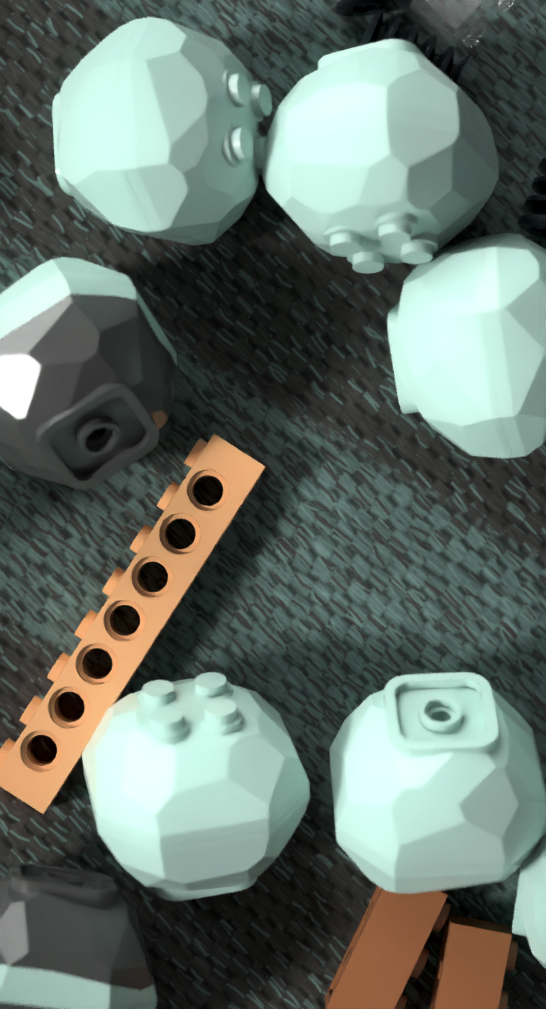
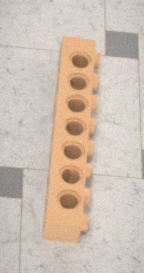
[0,434,266,814]

